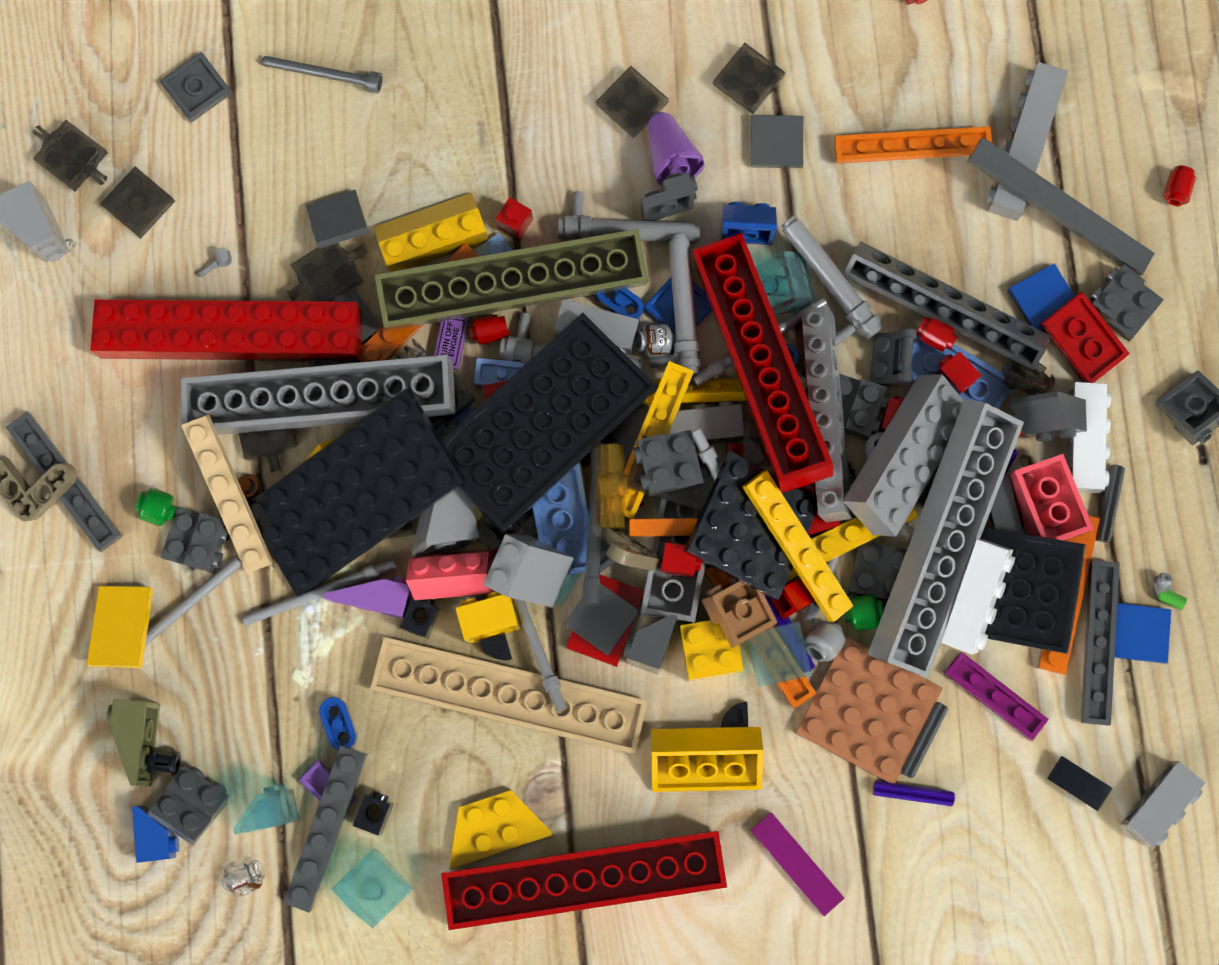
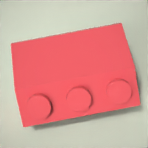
[1009,454,1094,541]
[406,548,498,600]

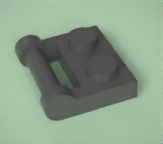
[870,328,917,386]

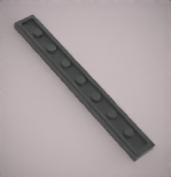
[967,137,1155,276]

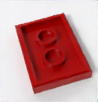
[1039,291,1130,383]
[566,574,645,667]

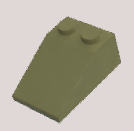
[107,699,160,786]

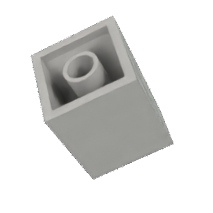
[0,181,70,262]
[412,488,479,556]
[483,534,574,607]

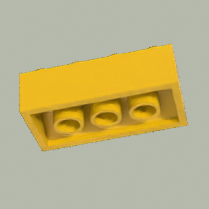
[374,193,489,272]
[651,727,763,792]

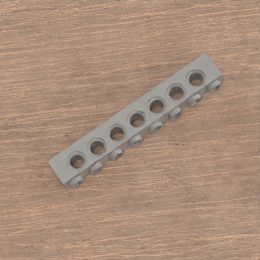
[801,306,852,522]

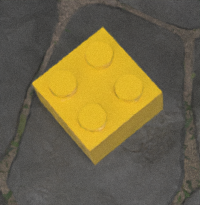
[456,591,520,644]
[679,620,744,682]

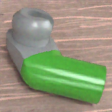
[1153,573,1187,610]

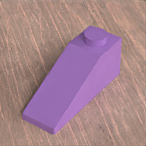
[323,576,412,619]

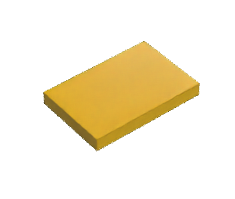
[86,586,153,668]

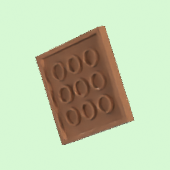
[795,637,943,783]

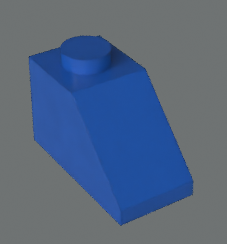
[132,806,179,863]

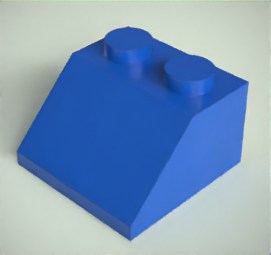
[721,202,777,245]

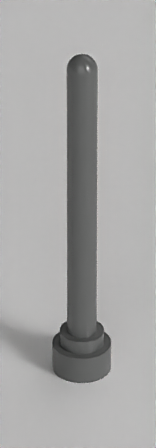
[261,56,383,94]

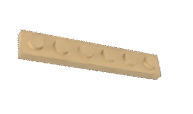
[181,414,273,574]

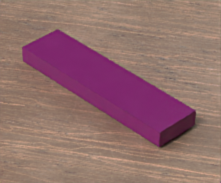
[944,652,1049,741]
[751,812,845,916]

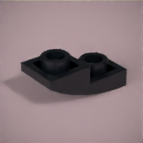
[1047,756,1113,811]

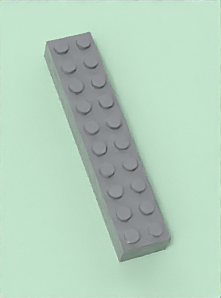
[181,355,456,435]
[867,399,1024,678]

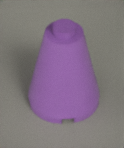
[648,112,704,186]

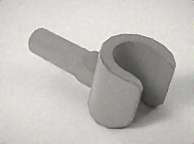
[198,248,232,277]

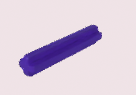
[873,781,955,806]

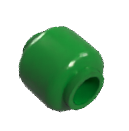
[134,487,177,527]
[844,594,884,631]

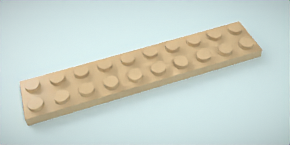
[370,637,648,754]

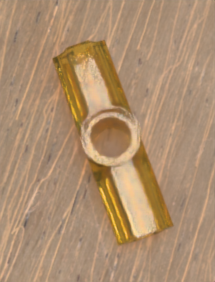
[597,444,628,529]

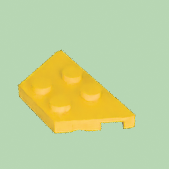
[450,790,552,869]

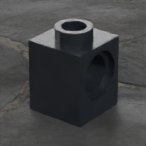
[400,598,440,639]
[352,791,394,836]

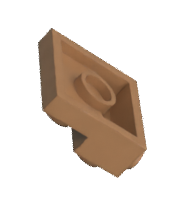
[702,577,778,648]

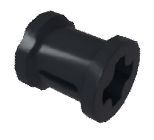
[147,749,181,776]

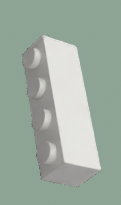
[1067,382,1111,494]
[941,539,1015,655]

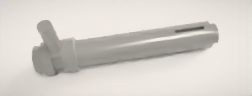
[558,191,700,243]
[781,216,883,346]
[649,234,702,377]
[499,313,643,370]

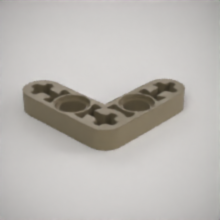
[0,455,77,521]
[601,522,662,571]

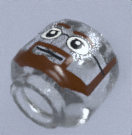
[221,856,265,897]

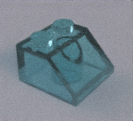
[755,251,816,316]
[233,785,300,834]
[331,848,414,928]

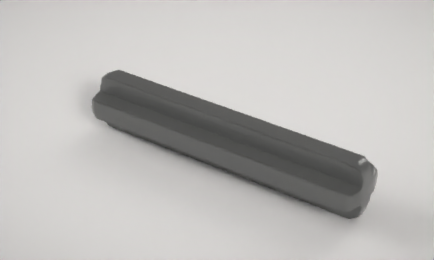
[1096,465,1125,543]
[901,702,948,778]

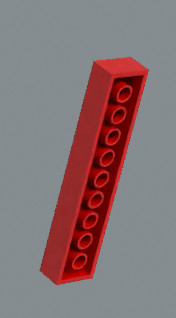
[692,233,834,493]
[90,299,363,362]
[441,830,727,930]

